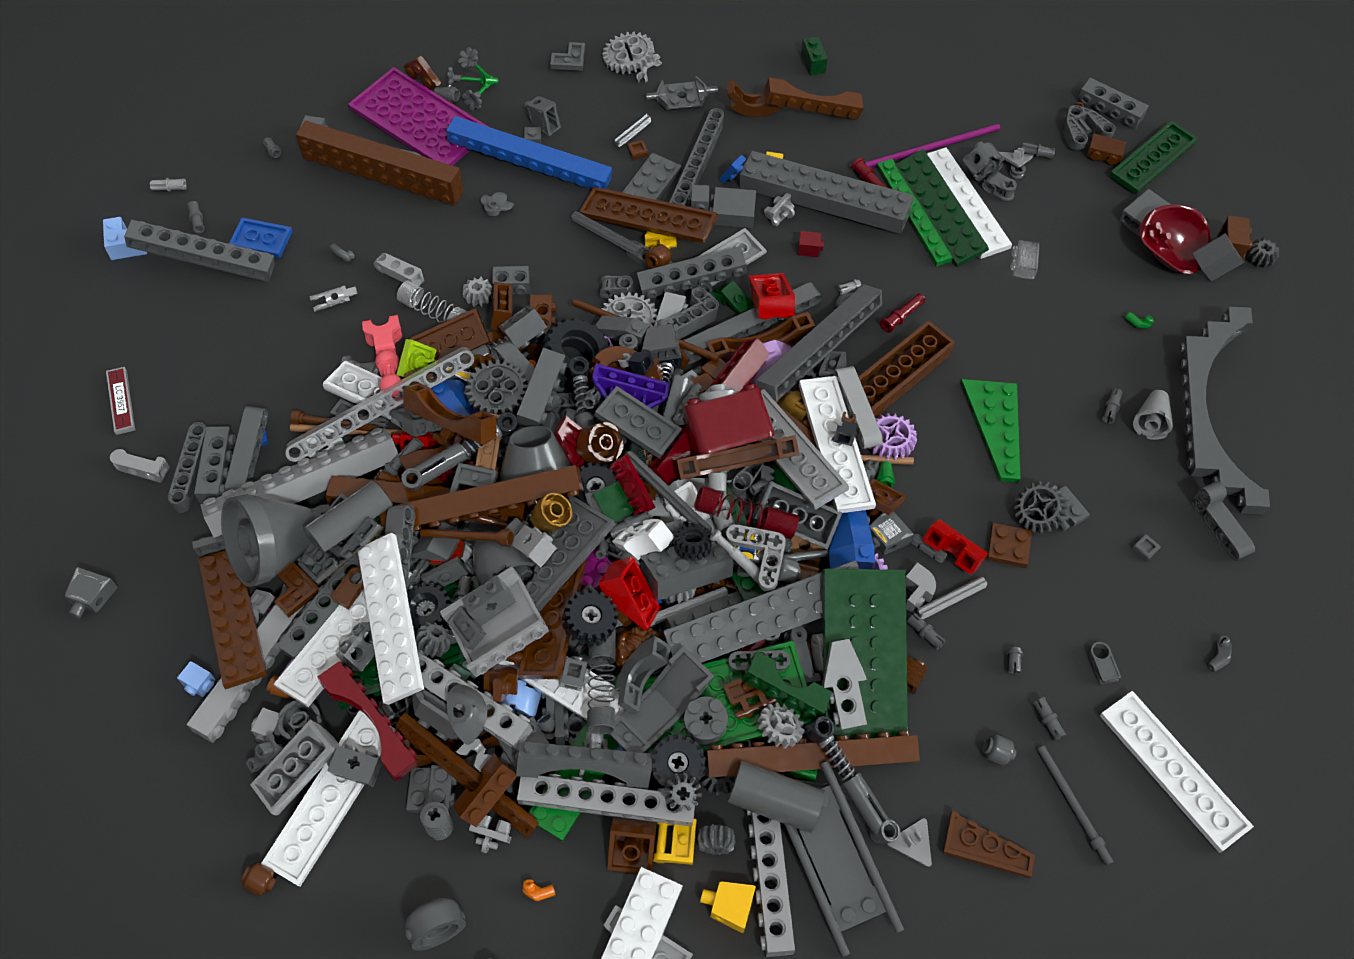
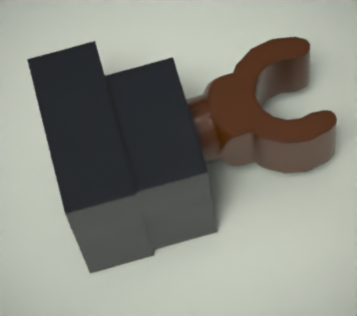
[833,411,857,446]

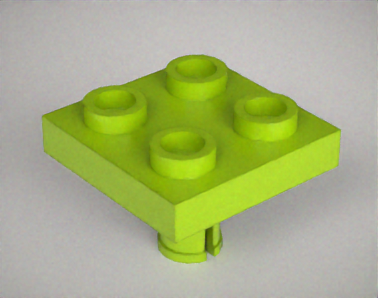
[396,339,437,378]

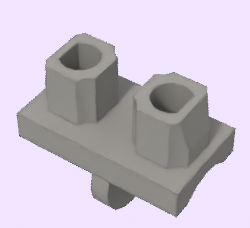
[764,193,795,226]
[469,815,512,853]

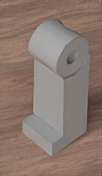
[373,253,424,286]
[110,449,170,483]

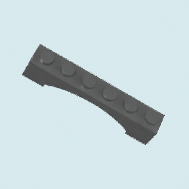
[516,741,652,788]

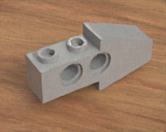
[822,639,867,729]

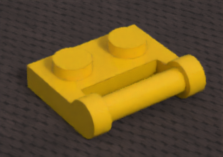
[653,819,696,865]

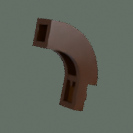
[726,79,781,117]
[587,346,637,387]

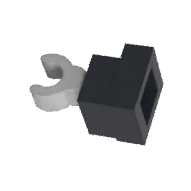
[618,349,654,375]

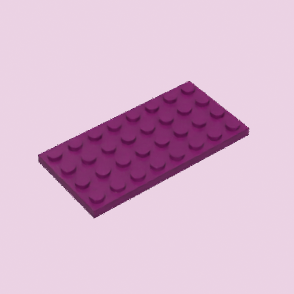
[348,67,488,166]

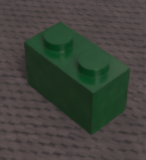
[801,36,827,76]

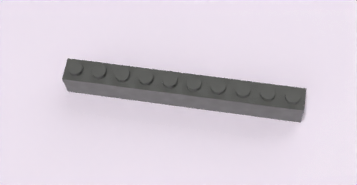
[756,284,883,402]

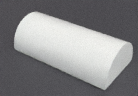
[323,361,402,420]

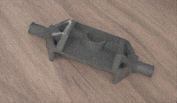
[646,76,718,110]

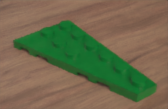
[960,379,1020,483]

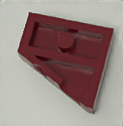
[554,416,584,470]

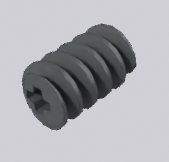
[420,802,453,840]

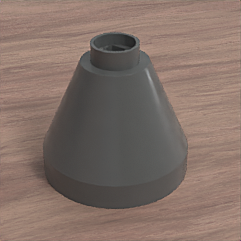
[221,494,322,587]

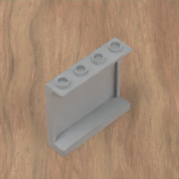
[440,567,550,677]

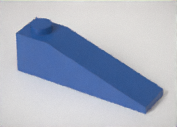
[431,379,477,440]
[828,510,875,569]

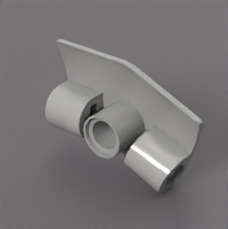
[689,473,735,536]

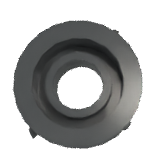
[404,898,466,951]

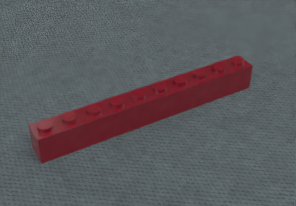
[648,337,770,486]

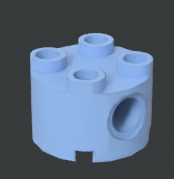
[494,680,542,719]

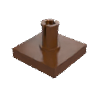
[868,478,907,519]

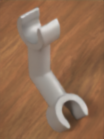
[636,54,662,83]

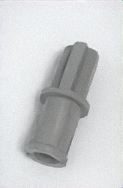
[150,178,187,192]

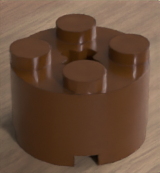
[576,422,623,465]

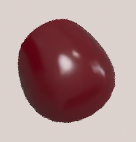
[1139,204,1211,274]

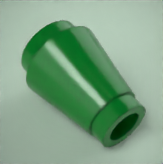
[876,461,895,488]

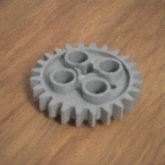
[602,31,655,74]
[600,292,657,341]

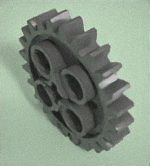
[465,359,528,415]

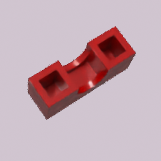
[922,519,989,575]

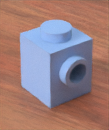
[177,661,216,697]

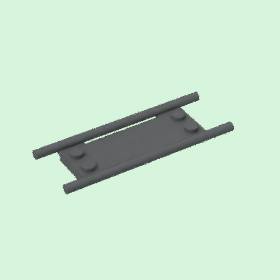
[785,761,905,957]

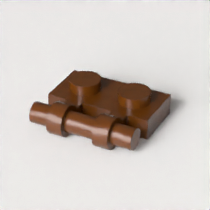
[723,678,777,720]

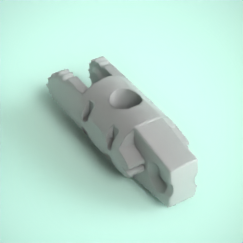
[309,285,358,312]

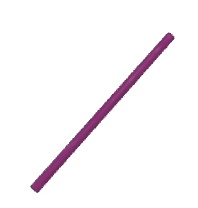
[864,124,1000,167]

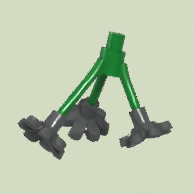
[447,47,498,111]

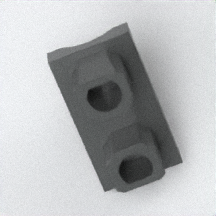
[246,734,283,773]

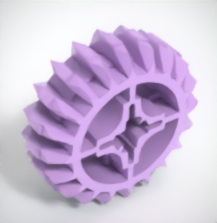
[868,413,917,460]

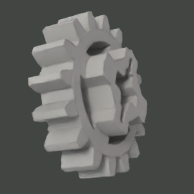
[757,703,805,749]

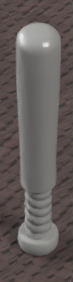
[710,530,772,585]

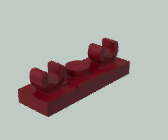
[609,454,656,515]

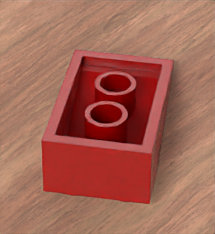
[748,273,795,320]
[599,556,661,630]

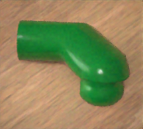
[1125,312,1154,328]

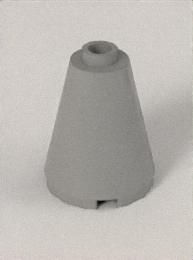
[1133,390,1173,440]

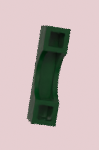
[741,651,832,720]

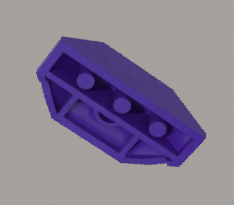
[592,363,670,409]

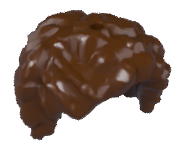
[615,626,662,669]

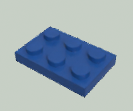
[229,217,293,258]

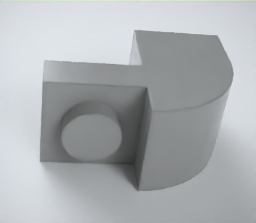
[906,563,936,613]

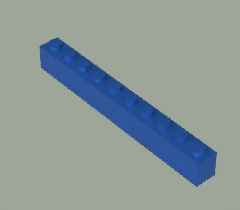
[447,116,612,189]

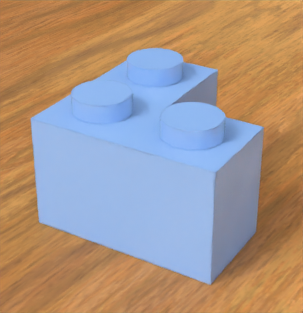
[103,217,147,260]

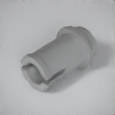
[838,279,861,295]

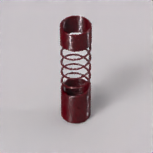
[694,485,799,540]

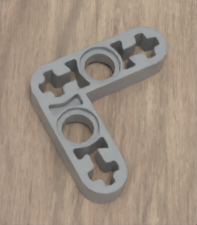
[726,525,785,591]

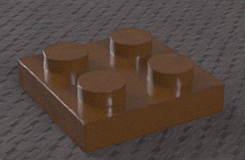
[987,523,1032,568]

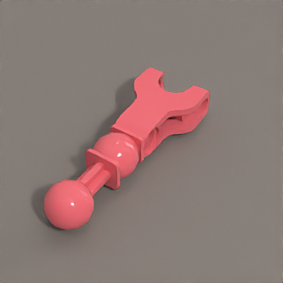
[362,315,402,397]

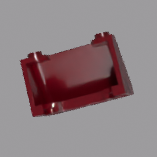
[681,383,775,455]

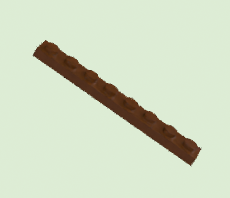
[395,713,539,839]

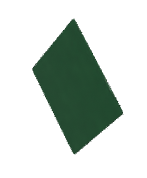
[593,481,635,523]

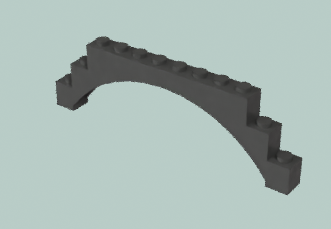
[1179,307,1270,515]

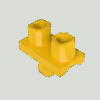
[645,231,677,249]

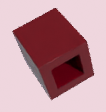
[798,231,824,258]

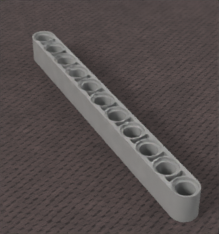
[286,347,474,462]

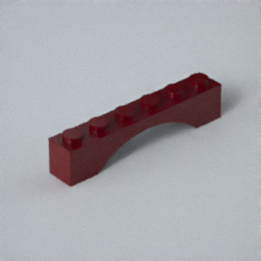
[317,662,417,782]

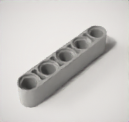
[833,366,883,449]

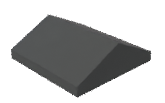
[1193,233,1244,281]
[411,522,462,562]

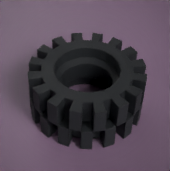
[675,524,712,561]

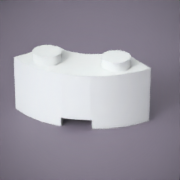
[612,519,674,560]

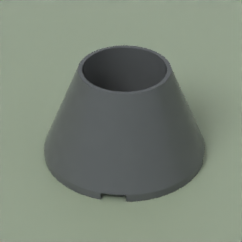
[498,426,571,482]

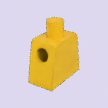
[700,882,756,933]

